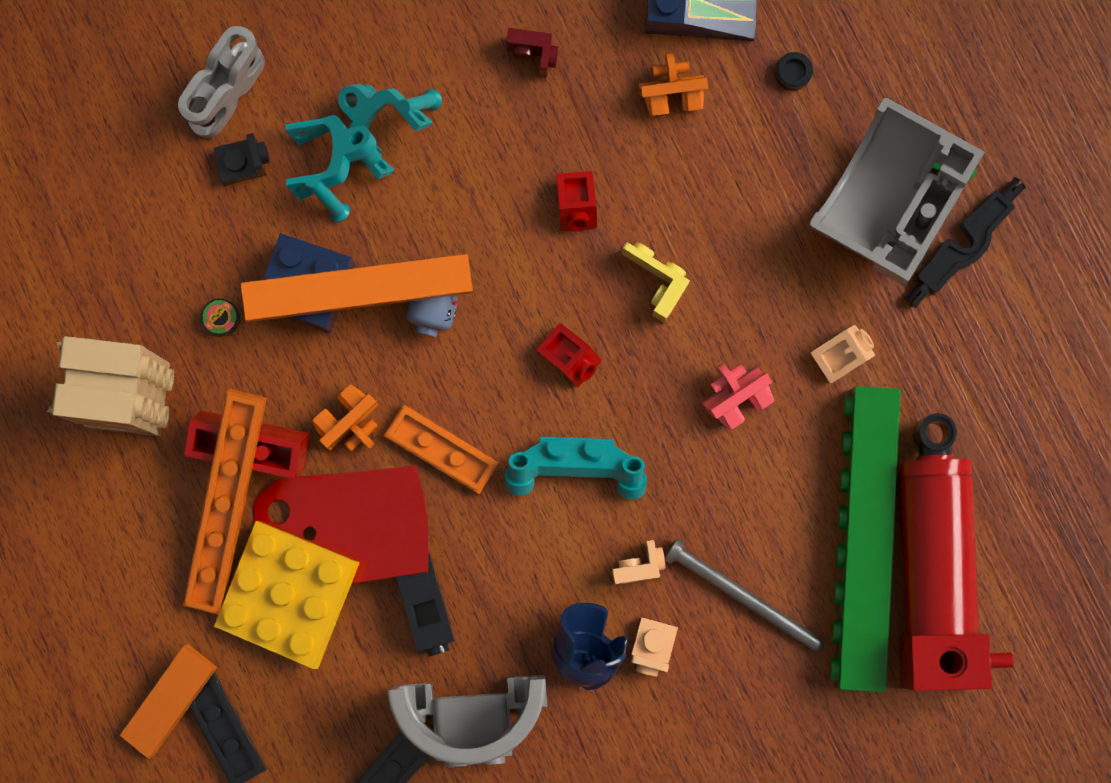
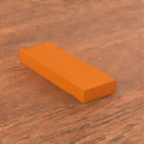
[384,404,499,495]
[120,644,217,759]

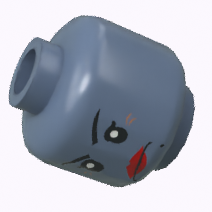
[406,295,458,337]

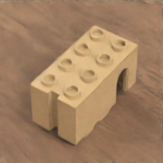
[47,336,174,436]

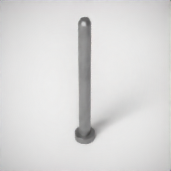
[664,537,824,652]

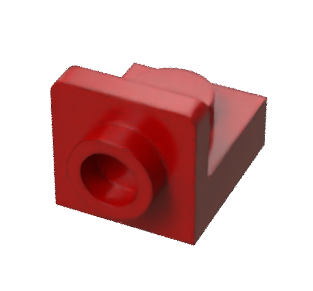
[556,171,597,231]
[536,322,601,387]

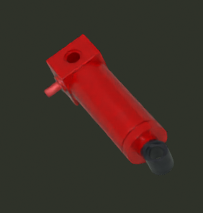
[899,413,1014,691]

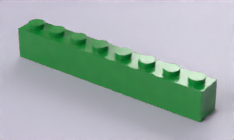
[829,386,901,693]

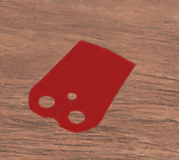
[254,465,429,584]

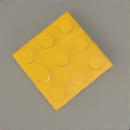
[214,521,360,669]

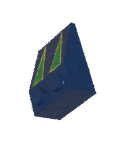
[645,0,757,41]

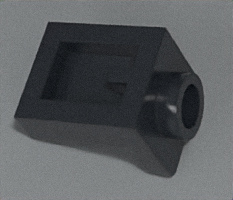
[213,133,270,186]

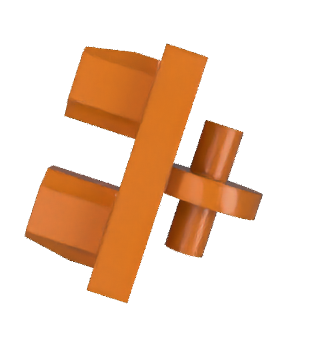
[638,53,709,116]
[311,384,379,451]

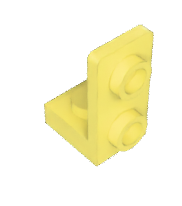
[621,242,690,323]

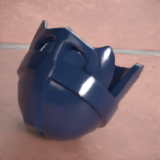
[551,603,628,690]

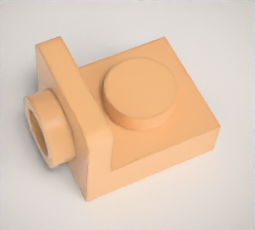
[811,325,875,384]
[612,540,665,585]
[629,617,678,677]

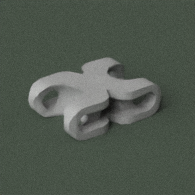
[178,26,265,138]

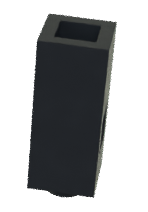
[396,553,456,657]

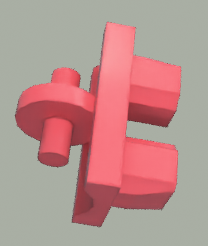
[702,363,774,430]

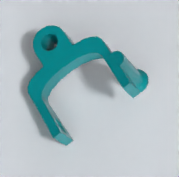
[338,84,442,179]
[285,115,382,222]

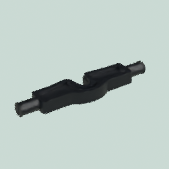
[904,177,1026,308]

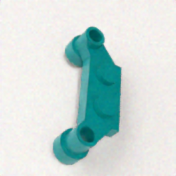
[505,437,647,500]

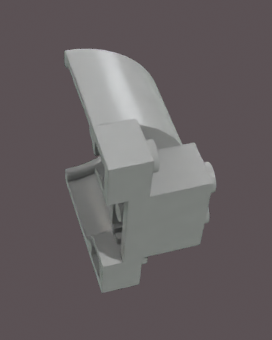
[810,98,985,287]
[387,674,547,767]

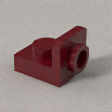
[506,28,559,78]

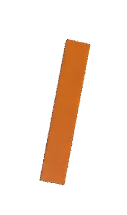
[241,254,473,322]
[183,389,267,615]

